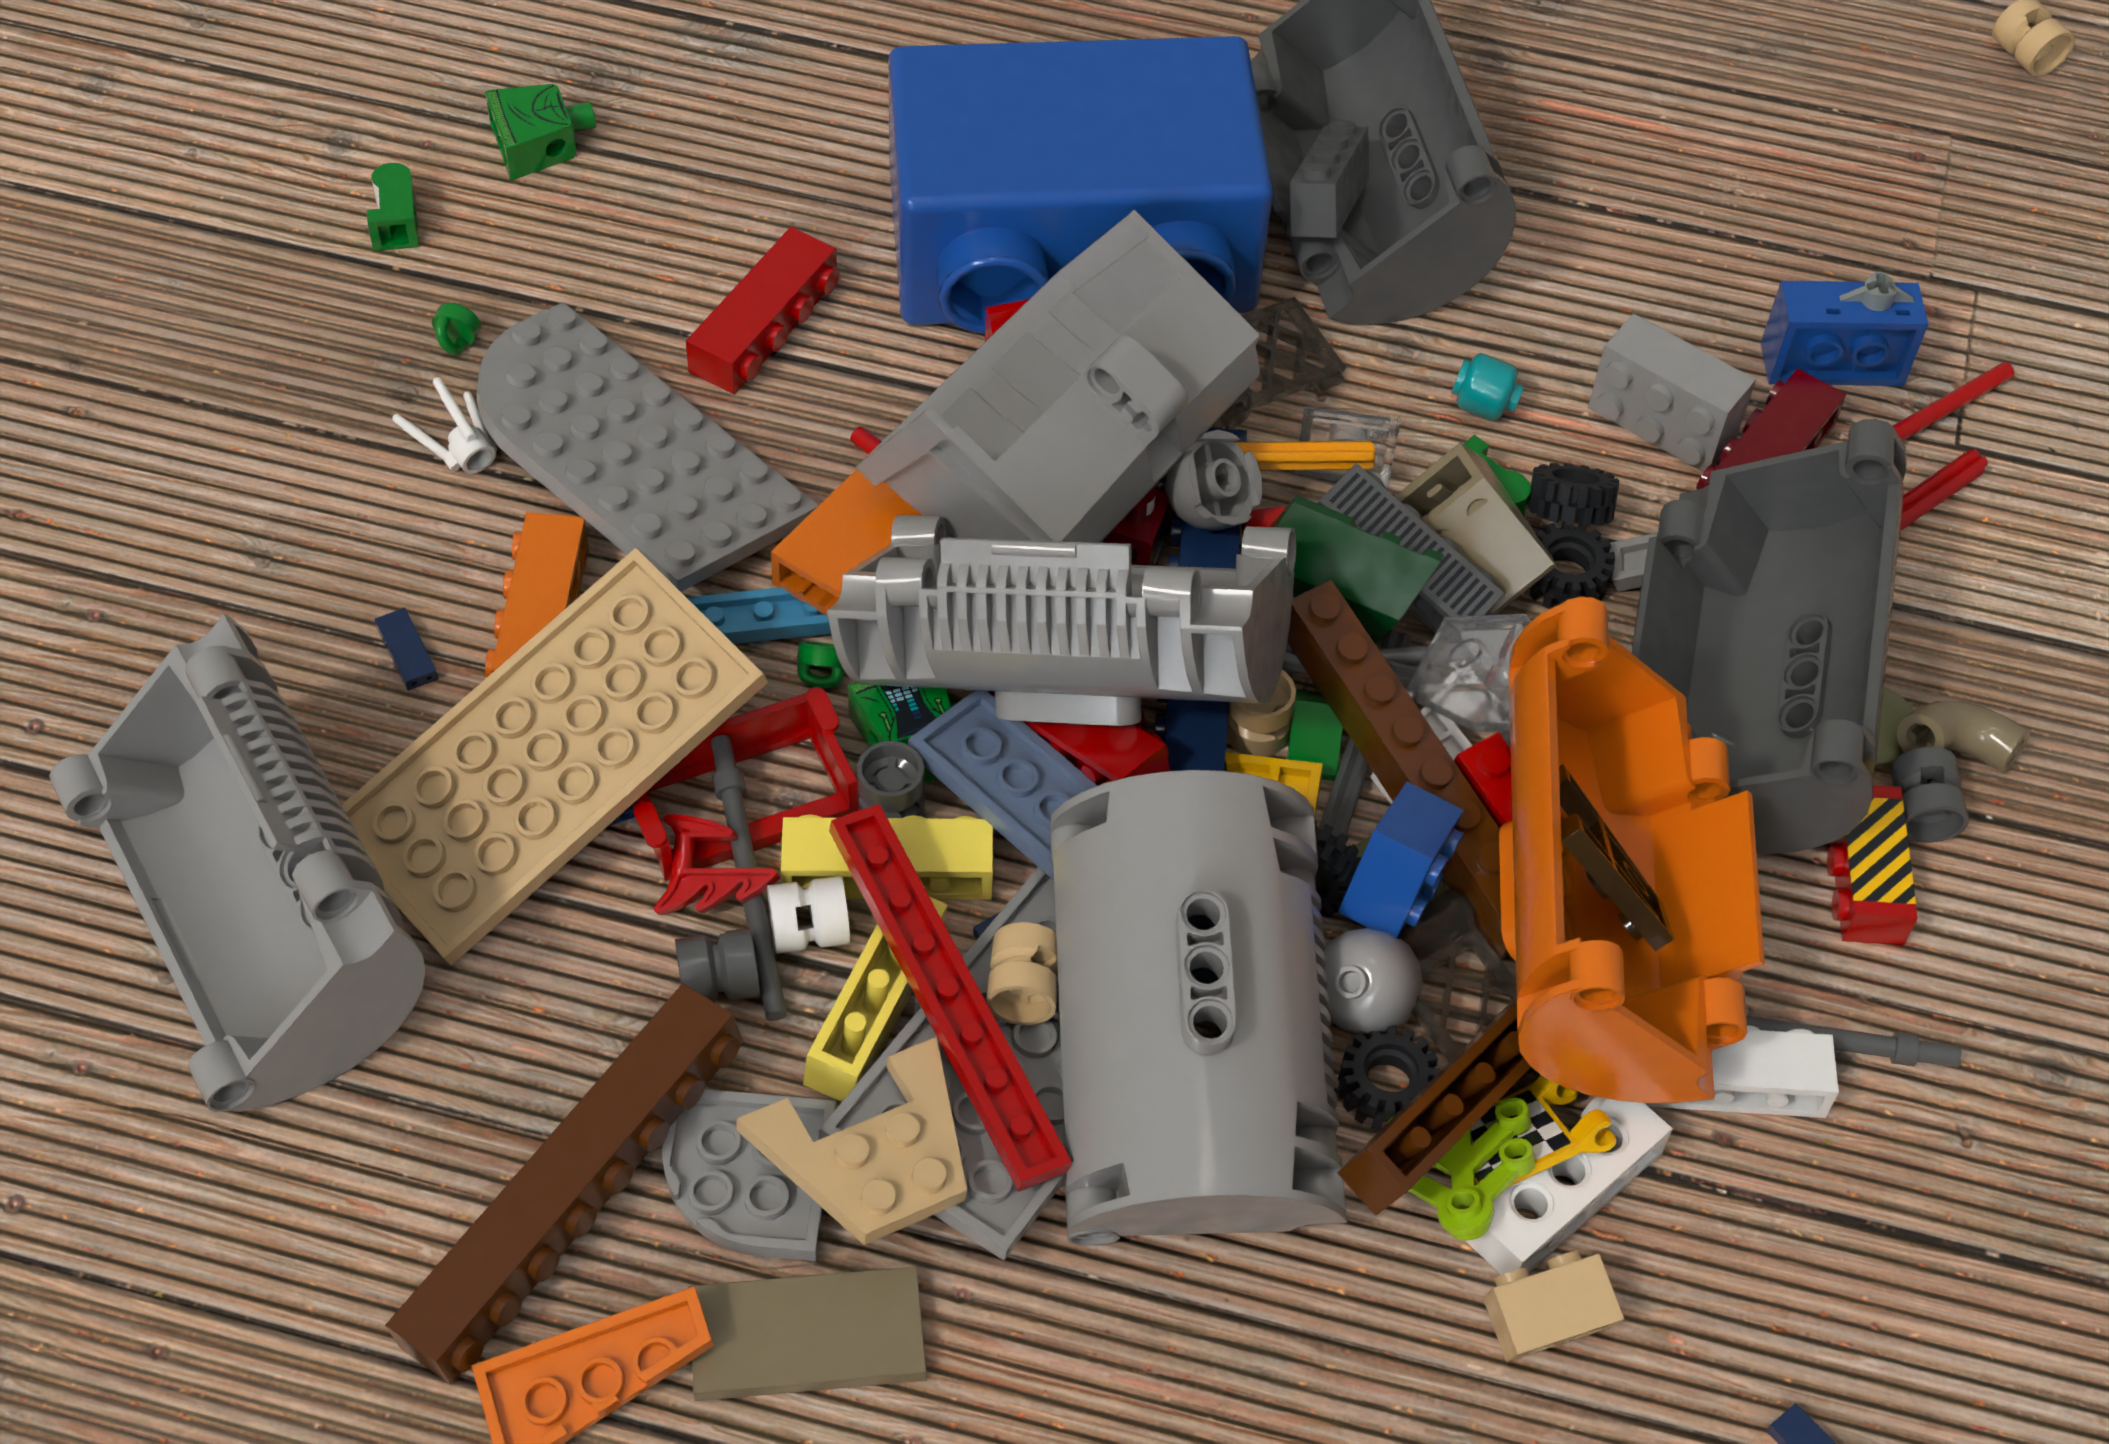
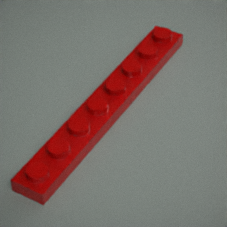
[829,804,1072,1192]

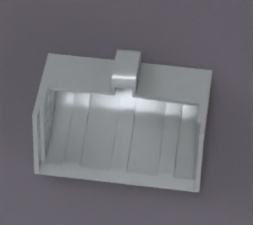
[855,210,1260,543]

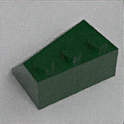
[1270,496,1444,645]

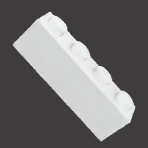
[1645,1026,1839,1118]

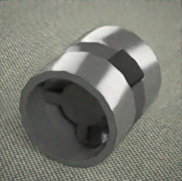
[857,741,924,818]
[1890,747,1969,843]
[675,927,760,1003]

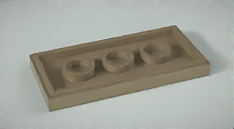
[688,1266,926,1401]

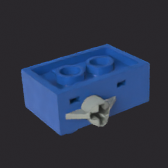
[1760,271,1928,386]

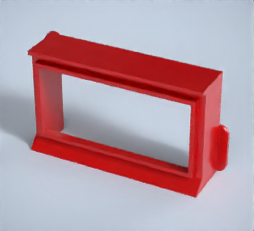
[633,687,859,882]

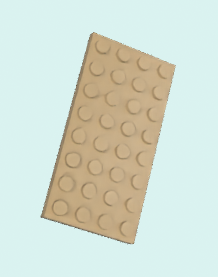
[342,548,768,966]

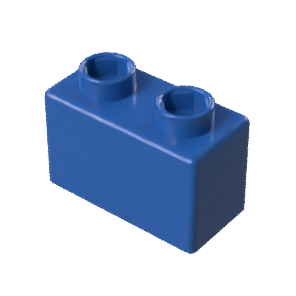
[888,36,1273,334]

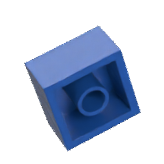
[1338,782,1464,938]

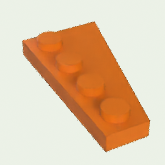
[471,1286,714,1444]

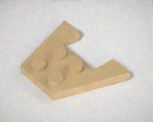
[736,1036,967,1245]

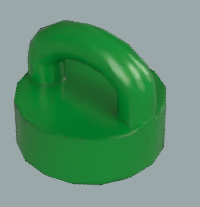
[432,303,481,355]
[797,641,845,689]

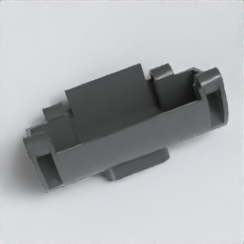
[1251,0,1516,325]
[1632,419,1907,854]

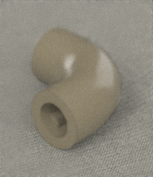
[1896,701,2031,773]

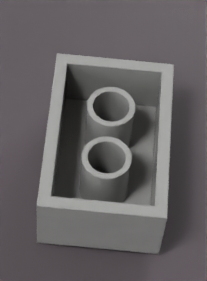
[1588,313,1756,472]

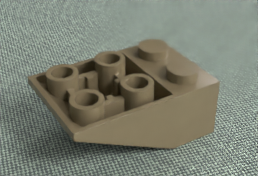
[1395,442,1557,626]

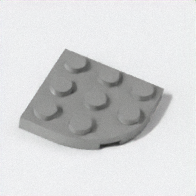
[662,1089,837,1261]

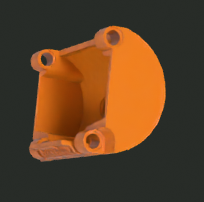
[1499,597,1765,1103]

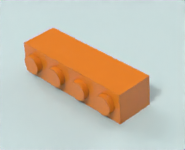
[485,512,589,678]

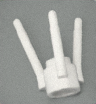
[392,377,498,474]

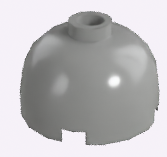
[1165,429,1262,531]
[1323,928,1423,1035]

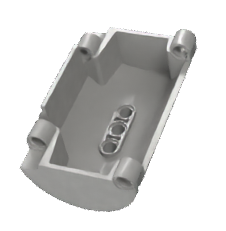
[827,515,1296,726]
[49,614,426,1112]
[1050,770,1347,1246]

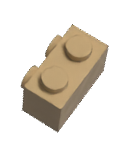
[1482,1250,1624,1363]

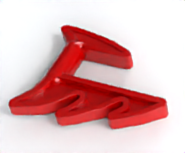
[653,814,781,916]

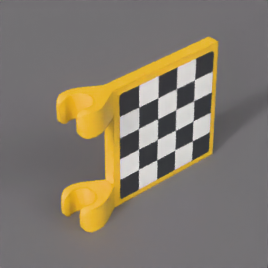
[1471,1075,1616,1187]

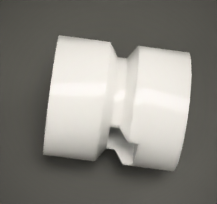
[767,876,850,954]

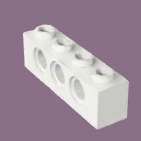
[1466,1097,1673,1275]

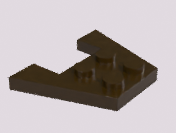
[1559,764,1674,952]

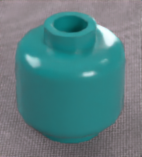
[1451,353,1524,421]

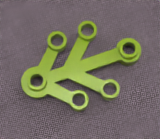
[1387,1098,1536,1241]

